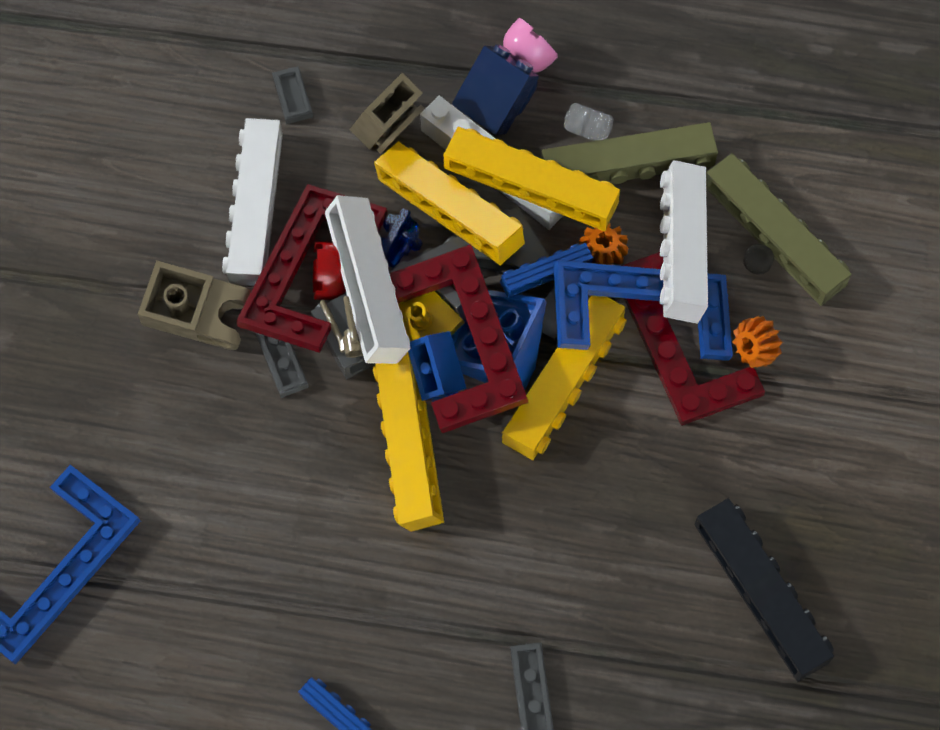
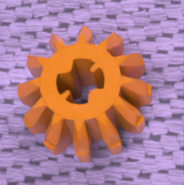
[579,222,629,265]
[732,316,783,368]

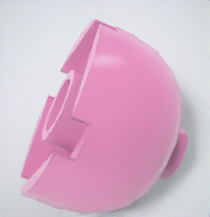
[503,18,558,73]

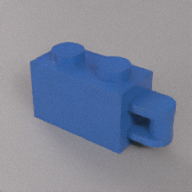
[408,331,467,402]

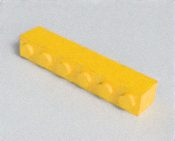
[443,126,620,232]
[374,141,525,266]
[502,296,627,461]
[373,352,444,532]

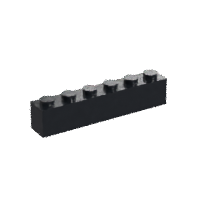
[695,498,834,682]

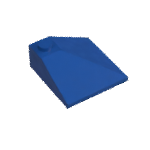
[451,290,547,390]

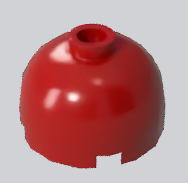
[313,242,346,300]

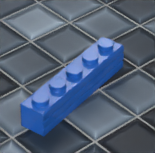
[500,243,593,298]
[298,677,372,730]

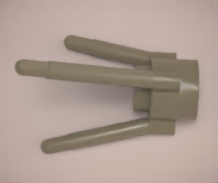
[320,296,363,358]

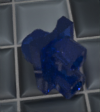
[381,208,423,268]

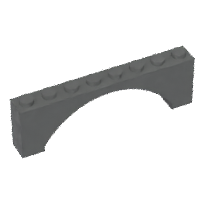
[311,206,550,380]

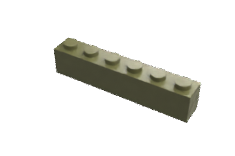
[541,122,718,184]
[706,153,851,306]

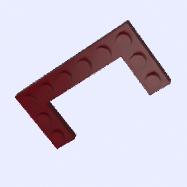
[236,184,388,353]
[390,244,529,433]
[621,252,765,426]

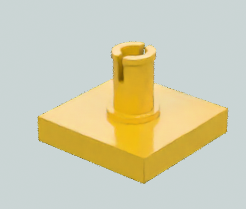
[398,291,464,341]

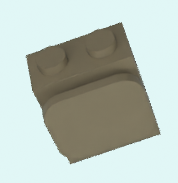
[349,73,425,154]

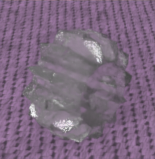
[564,103,614,141]

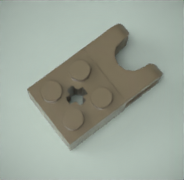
[137,260,251,350]

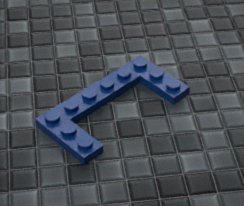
[554,260,733,361]
[0,465,140,665]

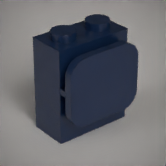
[451,44,539,135]

